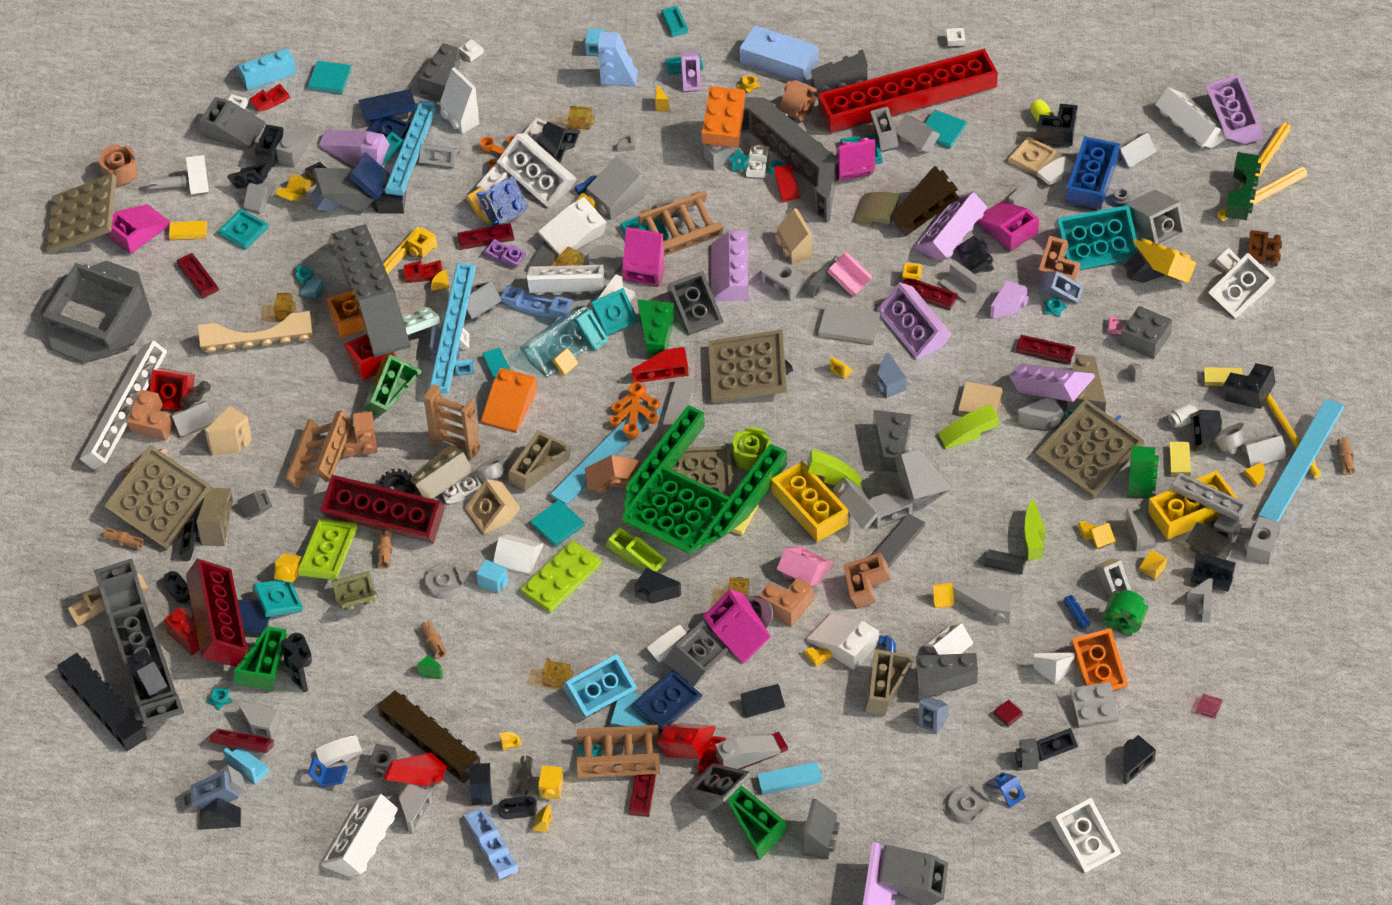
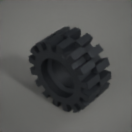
[379,468,415,494]

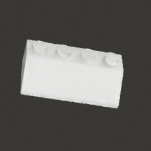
[1155,87,1228,148]
[497,134,577,208]
[527,265,604,295]
[320,794,398,877]

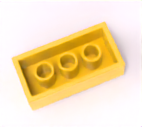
[771,461,849,543]
[1148,470,1237,540]

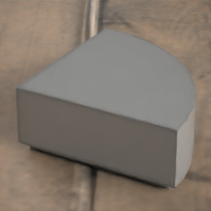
[617,133,635,152]
[1128,363,1143,382]

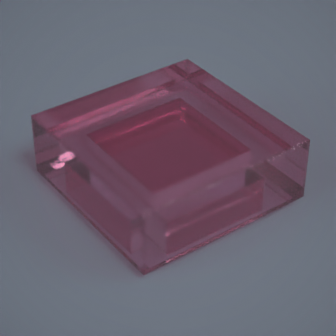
[1196,693,1223,719]

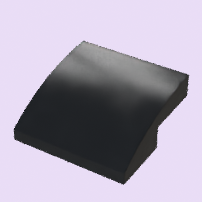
[280,637,308,692]

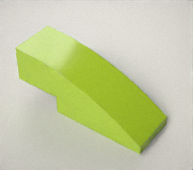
[938,404,999,449]
[807,449,862,489]
[1024,499,1046,561]
[605,527,667,572]

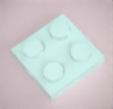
[402,307,441,335]

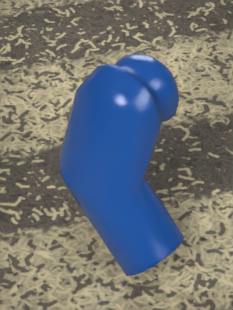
[574,175,597,194]
[879,635,896,653]

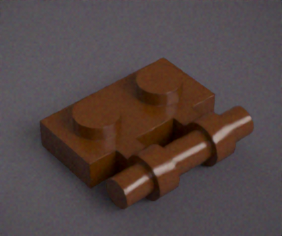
[1247,230,1282,267]

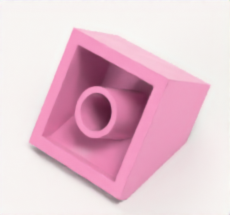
[776,546,833,586]

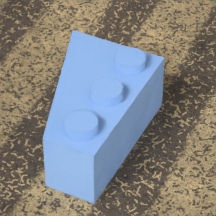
[598,32,638,86]

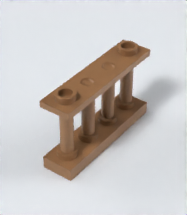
[638,191,723,256]
[424,384,481,460]
[285,410,353,489]
[577,725,660,778]

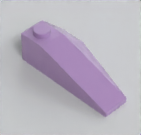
[319,130,390,167]

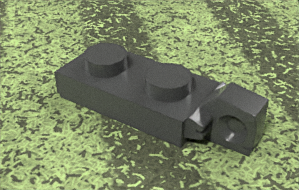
[807,255,839,298]

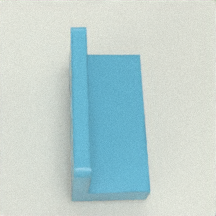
[223,748,269,784]

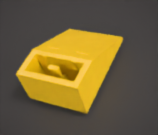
[1133,238,1197,283]

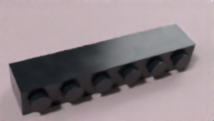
[57,653,147,752]

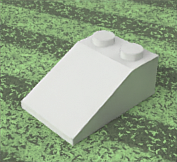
[440,67,480,134]
[538,197,606,258]
[1208,253,1275,318]
[807,613,879,670]
[1050,798,1121,873]

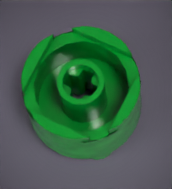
[1103,590,1148,636]

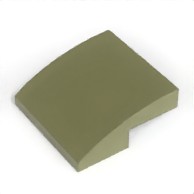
[854,192,899,226]

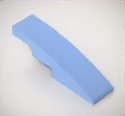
[464,807,518,879]

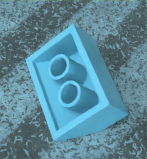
[234,48,296,91]
[562,654,637,717]

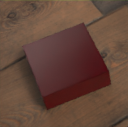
[994,699,1023,727]

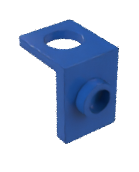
[307,757,348,787]
[987,772,1026,808]

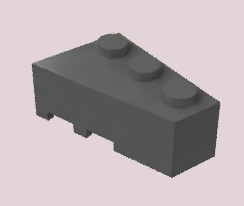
[419,43,460,99]
[811,49,868,97]
[873,410,911,473]
[916,653,978,703]

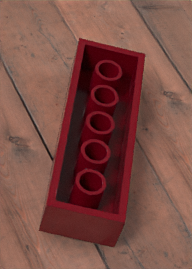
[320,475,445,544]
[186,558,248,667]

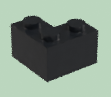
[1037,103,1078,146]
[537,121,580,163]
[1223,363,1276,409]

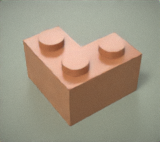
[1039,236,1080,281]
[127,389,173,441]
[340,411,378,458]
[585,455,640,493]
[843,553,891,608]
[758,578,814,627]

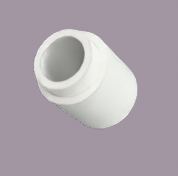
[1168,403,1198,428]

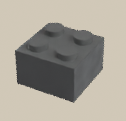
[1120,306,1172,359]

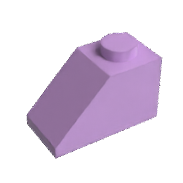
[680,50,701,91]
[990,280,1029,319]

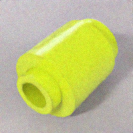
[1030,100,1054,122]

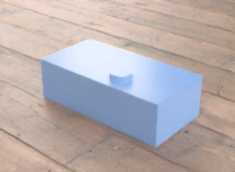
[740,25,819,83]

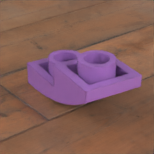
[484,239,526,267]

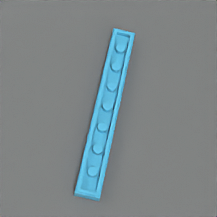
[385,101,437,196]
[429,263,476,394]
[1258,398,1344,522]
[550,401,662,506]

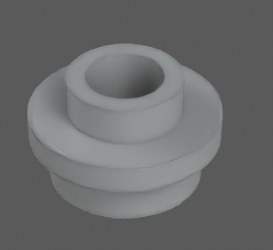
[1112,188,1130,205]

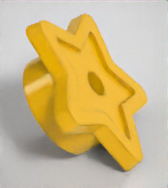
[738,75,760,94]

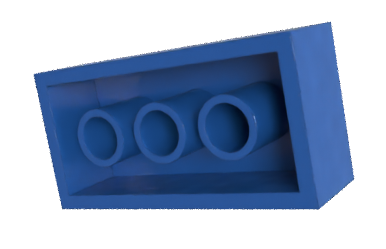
[1066,136,1120,210]

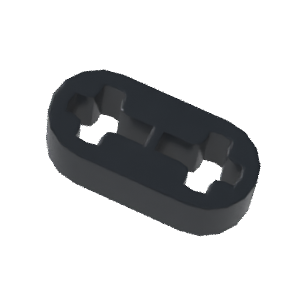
[163,571,190,604]
[288,633,312,667]
[498,796,537,819]

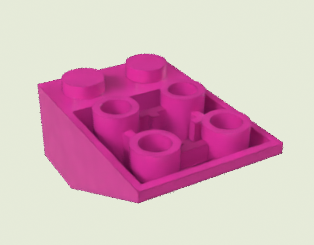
[835,138,875,181]
[976,201,1039,251]
[106,204,171,254]
[623,227,665,287]
[703,589,771,663]

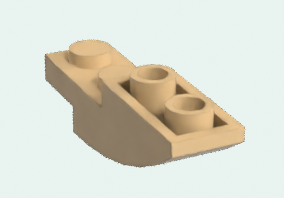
[68,574,149,626]

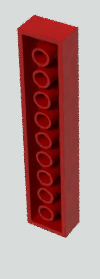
[818,48,998,133]

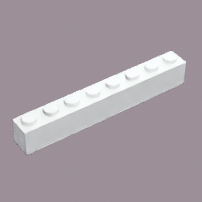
[79,340,167,470]

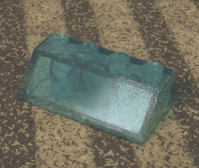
[520,306,590,377]

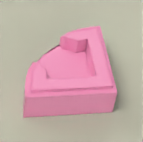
[1108,316,1125,335]

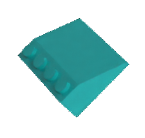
[1054,205,1139,270]

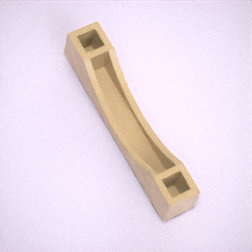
[198,311,313,353]

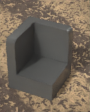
[237,489,272,518]

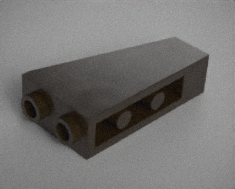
[891,166,959,236]

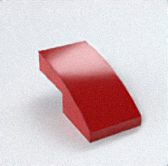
[249,83,291,112]
[774,164,800,202]
[403,260,443,282]
[698,736,726,774]

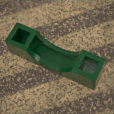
[1225,152,1262,221]

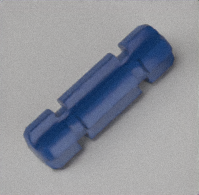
[1064,595,1090,629]

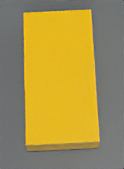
[169,221,207,240]

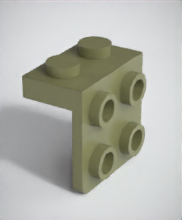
[331,571,379,610]

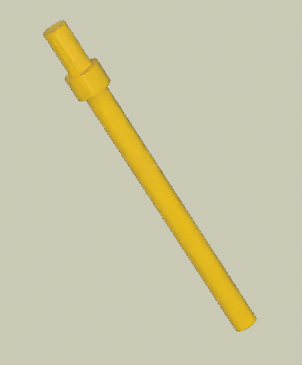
[1266,394,1321,478]

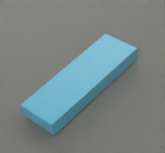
[757,762,822,795]

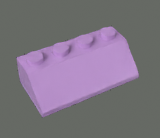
[1205,74,1263,144]
[913,192,987,260]
[711,230,749,301]
[877,282,952,359]
[1009,363,1095,402]
[863,842,897,905]

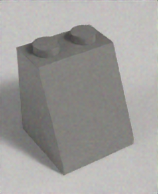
[587,154,644,220]
[1125,189,1186,245]
[894,448,951,503]

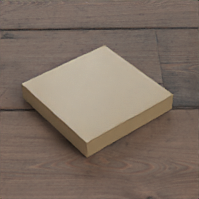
[1008,136,1058,177]
[958,381,1003,415]

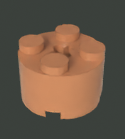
[777,80,817,121]
[99,144,138,187]

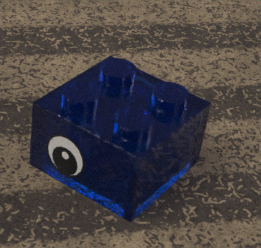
[476,176,529,226]

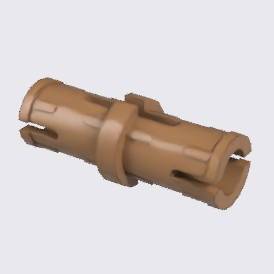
[1337,437,1356,475]
[103,527,144,550]
[377,530,392,569]
[420,621,447,659]

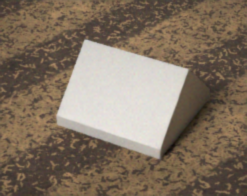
[493,534,543,576]

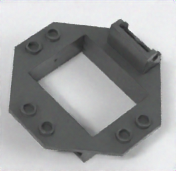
[39,261,152,363]

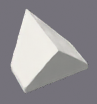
[1033,653,1075,684]

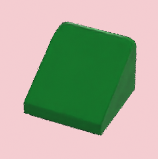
[417,655,443,679]

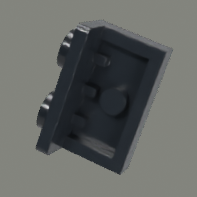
[227,163,271,189]
[956,235,995,274]
[1191,553,1236,592]

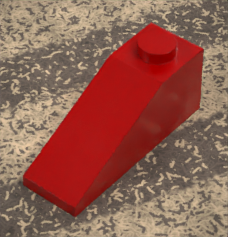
[631,347,689,383]
[383,753,447,786]

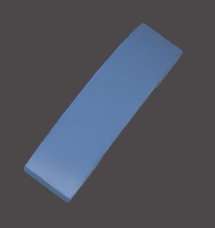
[500,285,573,318]

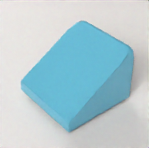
[300,278,324,300]
[455,359,474,376]

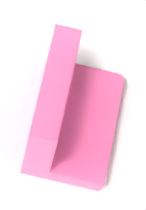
[826,252,872,297]

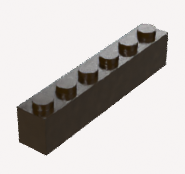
[378,690,480,784]

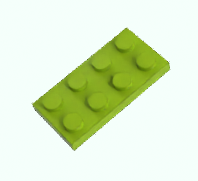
[298,519,357,580]
[520,540,602,613]

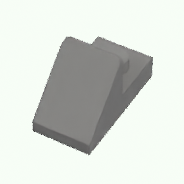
[243,181,275,214]
[1187,579,1213,623]

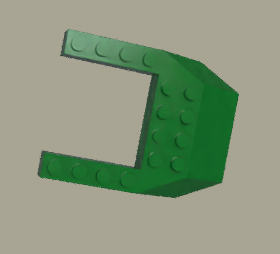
[622,405,787,554]

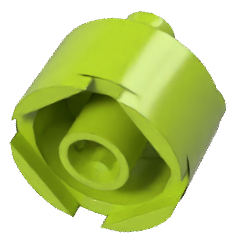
[732,427,771,471]

